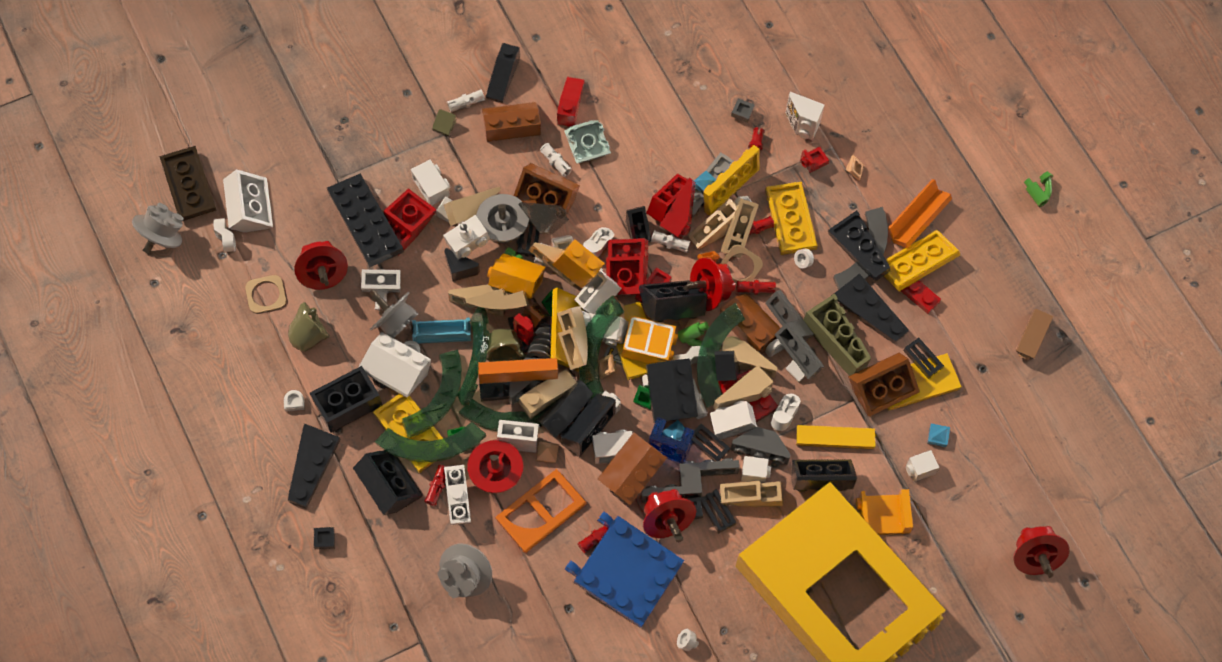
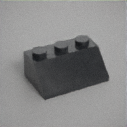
[639,280,708,322]
[646,358,698,423]
[310,366,382,433]
[560,394,616,458]
[353,449,423,515]
[791,459,857,492]

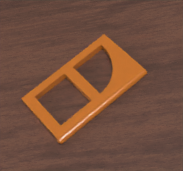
[495,469,587,553]

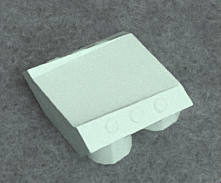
[564,120,611,164]

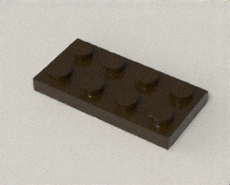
[159,146,217,221]

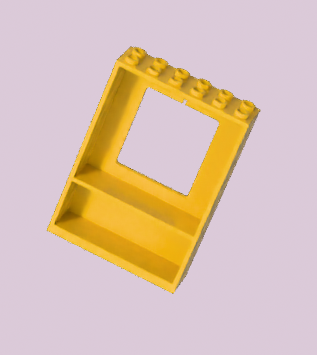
[735,482,946,662]

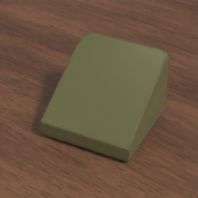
[432,109,457,136]

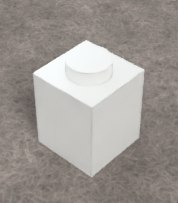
[906,450,939,482]
[741,456,771,483]

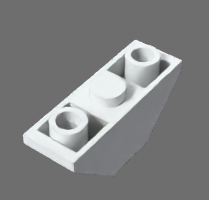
[444,465,471,525]

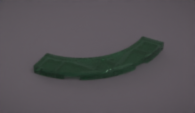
[579,295,624,399]
[697,303,745,408]
[457,307,489,407]
[402,350,462,438]
[459,398,559,432]
[375,421,487,462]

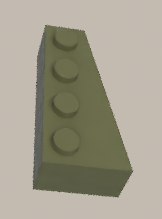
[803,293,871,376]

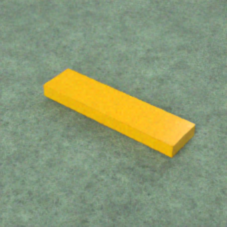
[796,425,875,449]

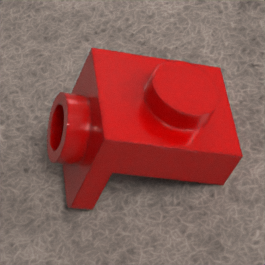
[800,146,829,173]

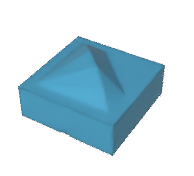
[694,171,716,195]
[663,420,690,448]
[927,423,950,447]

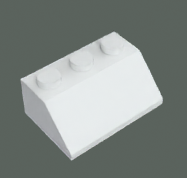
[223,169,273,232]
[359,332,431,397]

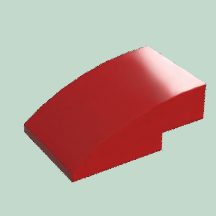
[383,188,437,256]
[606,238,649,295]

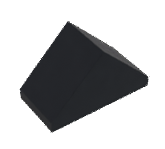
[626,206,651,242]
[444,248,480,282]
[715,351,740,381]

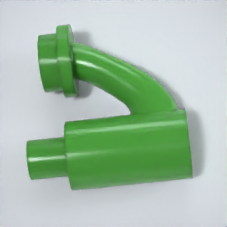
[1024,171,1053,207]
[678,322,717,351]

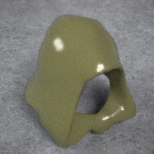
[288,302,329,352]
[485,329,526,362]

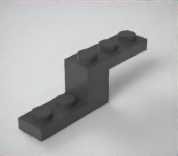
[765,290,824,379]
[641,458,740,503]

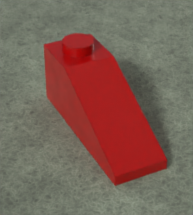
[557,77,585,127]
[646,173,688,222]
[660,178,696,239]

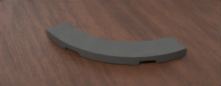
[833,207,888,290]

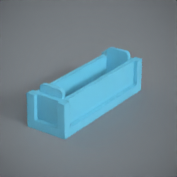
[412,317,471,344]

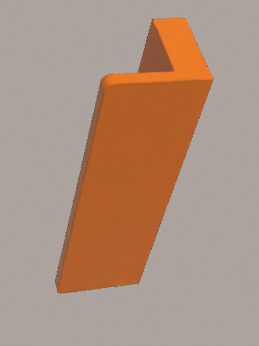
[888,179,952,249]
[478,358,558,384]

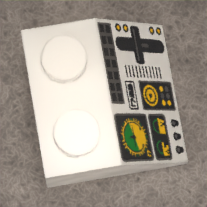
[785,92,824,141]

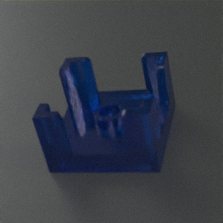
[649,417,695,464]

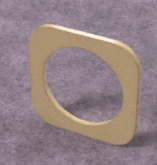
[720,245,763,285]
[245,275,286,313]

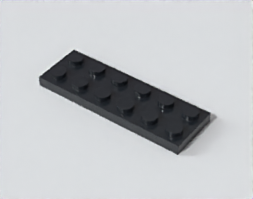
[327,173,404,268]

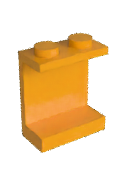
[856,489,913,535]

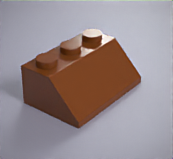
[482,102,541,142]
[513,163,580,223]
[719,294,780,354]
[848,352,920,417]
[597,432,667,505]

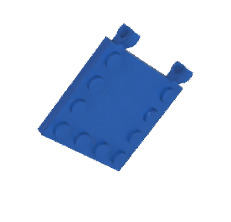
[564,511,685,628]

